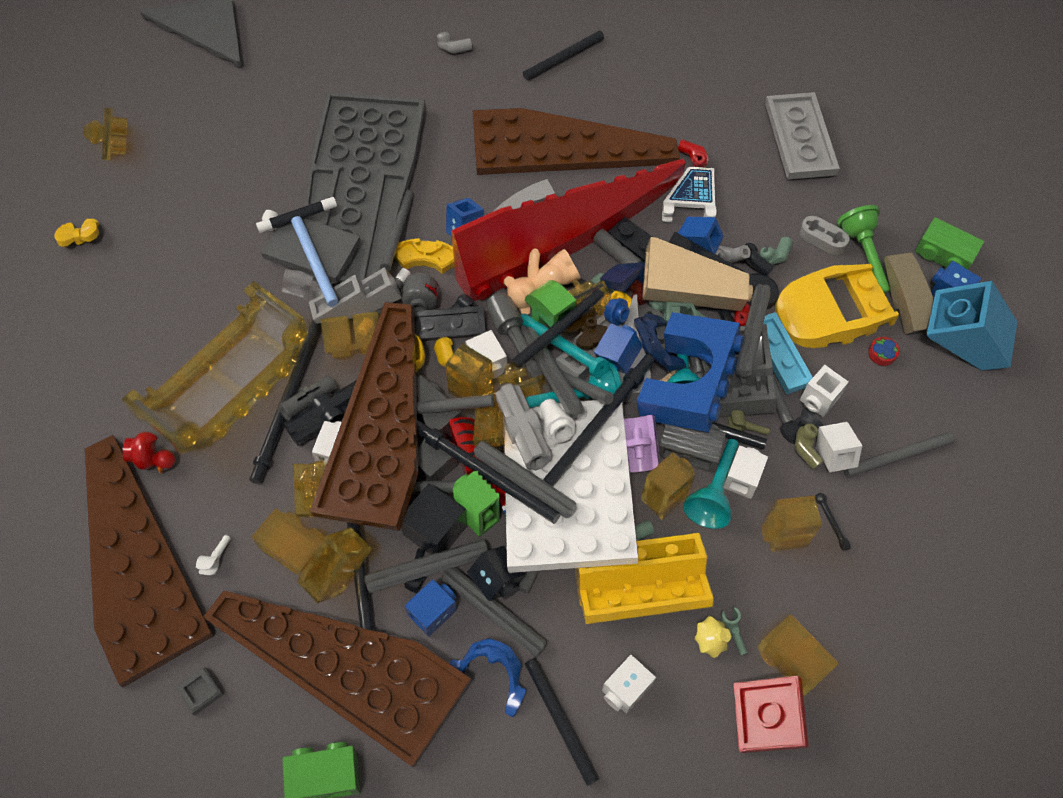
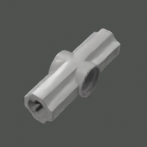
[495,383,552,471]

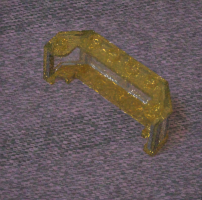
[122,281,308,454]

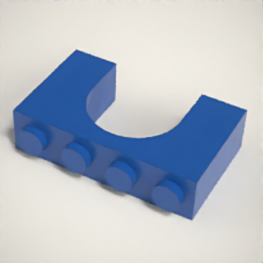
[637,312,744,433]

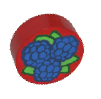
[868,337,900,366]

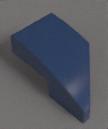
[600,263,645,292]

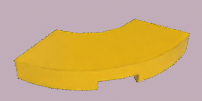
[394,238,454,274]

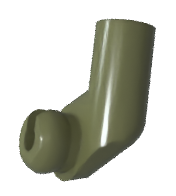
[795,424,824,470]

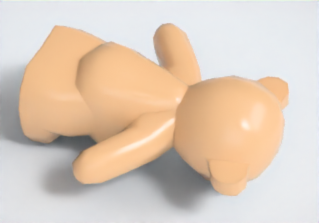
[504,248,581,315]

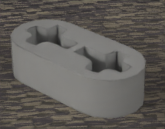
[799,216,850,255]

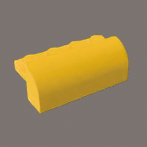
[575,533,714,624]

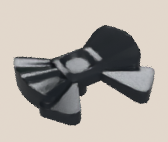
[780,408,823,444]

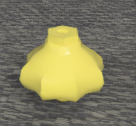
[694,616,732,658]

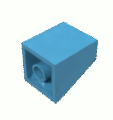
[927,281,1018,370]

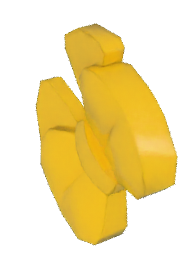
[54,219,99,247]

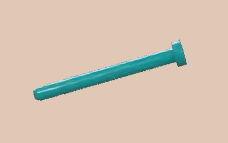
[520,313,610,379]

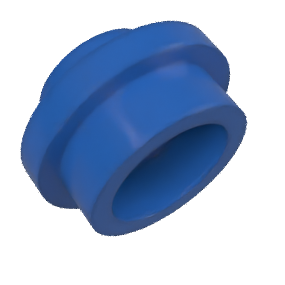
[604,298,629,326]

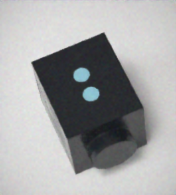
[467,546,525,602]

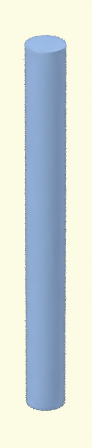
[291,216,339,307]

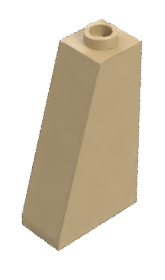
[643,237,753,311]

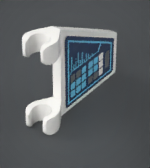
[662,167,716,222]

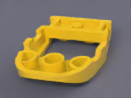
[775,264,899,348]

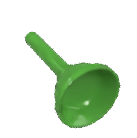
[837,205,890,293]

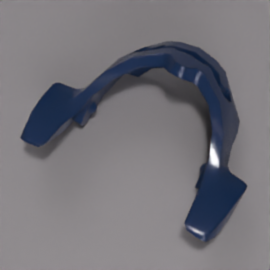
[634,314,686,371]

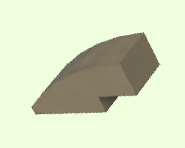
[884,252,934,335]

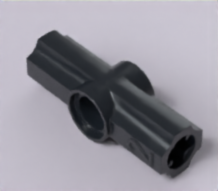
[283,380,357,446]

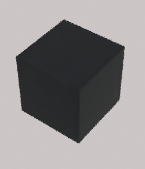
[401,483,468,555]

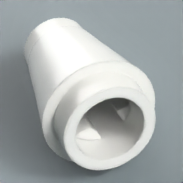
[540,399,575,443]

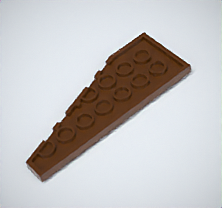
[473,108,680,175]
[310,302,418,531]
[85,435,214,687]
[203,590,472,768]

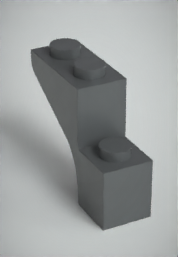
[416,375,462,481]

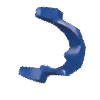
[449,639,526,717]

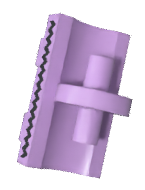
[624,415,661,473]

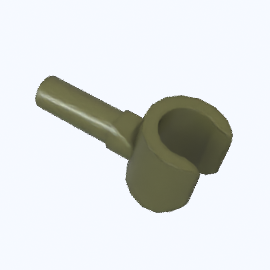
[728,410,770,435]

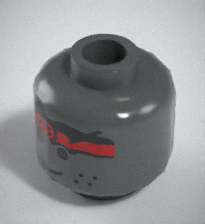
[402,272,439,311]

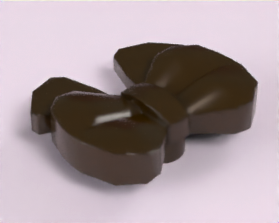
[564,310,608,349]

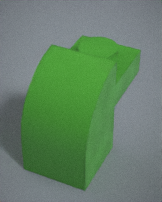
[525,280,576,327]

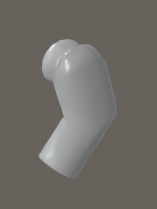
[437,32,472,54]
[715,245,751,263]

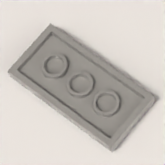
[765,92,840,180]

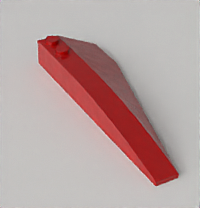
[451,159,686,301]

